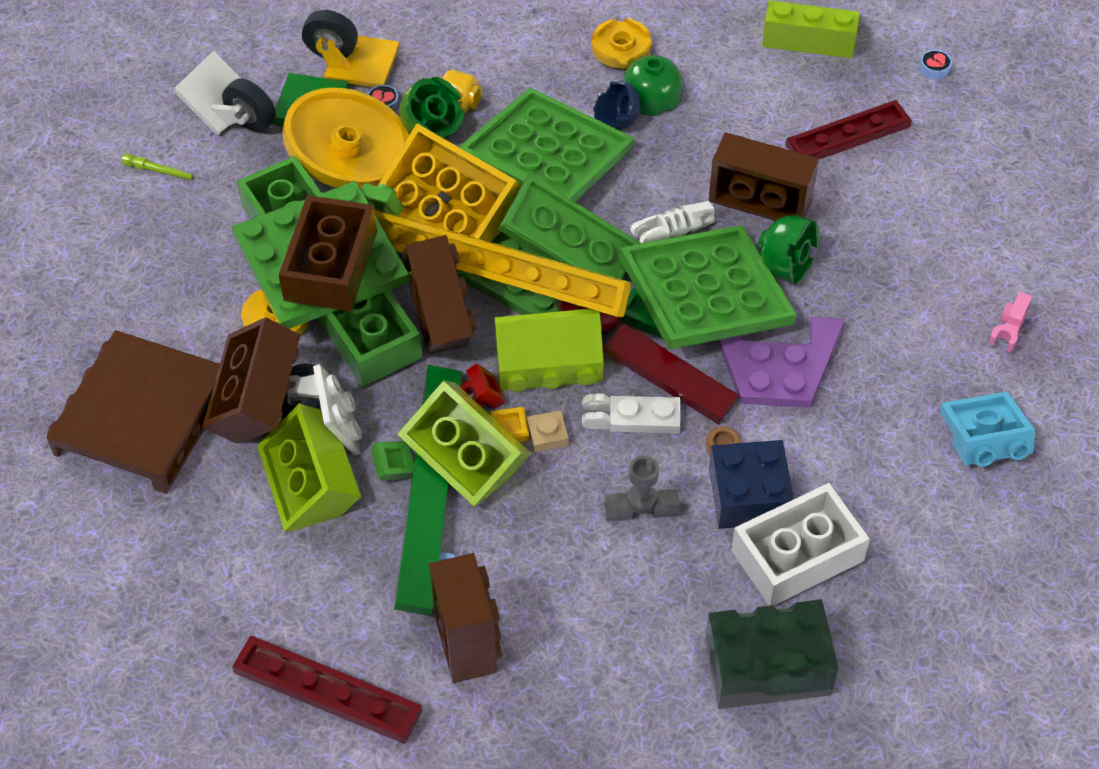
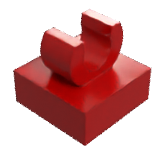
[460,363,506,408]

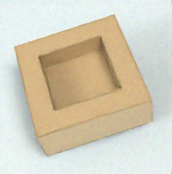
[526,410,569,452]

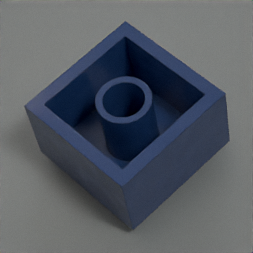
[709,440,794,529]

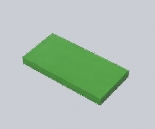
[498,174,641,280]

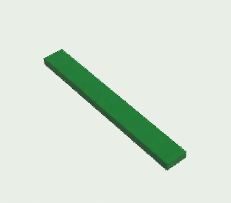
[394,365,462,616]

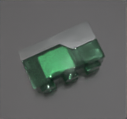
[705,599,839,709]

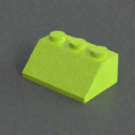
[762,0,860,58]
[495,309,604,392]
[397,381,532,507]
[257,404,361,532]

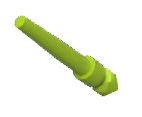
[121,153,194,180]

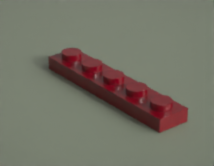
[232,635,422,744]

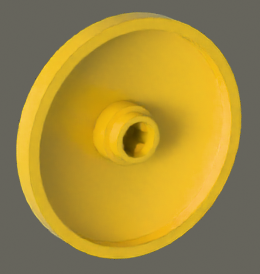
[282,88,409,189]

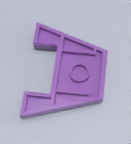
[717,317,845,408]

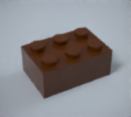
[709,132,819,221]
[279,195,377,312]
[402,235,477,355]
[202,317,300,444]
[428,553,502,684]

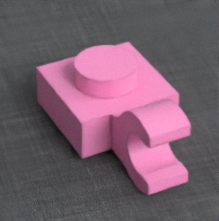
[989,291,1032,352]

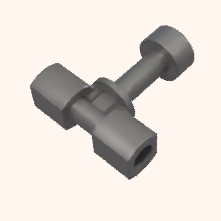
[605,456,679,521]

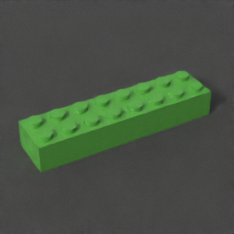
[237,156,423,387]

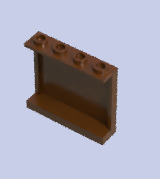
[46,330,220,494]

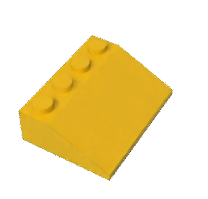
[377,124,521,242]

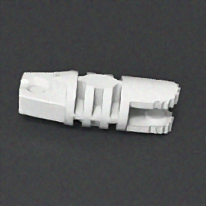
[630,201,715,244]

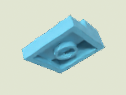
[940,391,1035,467]

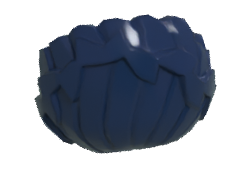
[593,80,641,131]

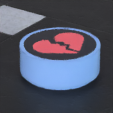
[920,50,952,79]
[368,85,399,111]

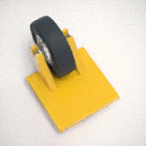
[302,10,400,87]

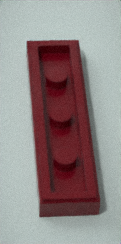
[785,100,912,160]
[603,323,739,425]

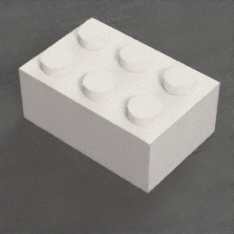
[731,483,870,607]

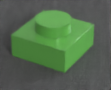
[361,183,404,216]
[371,441,414,481]

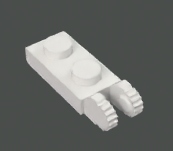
[582,394,680,433]

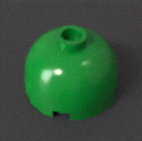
[623,55,684,116]
[399,77,464,138]
[758,215,819,283]

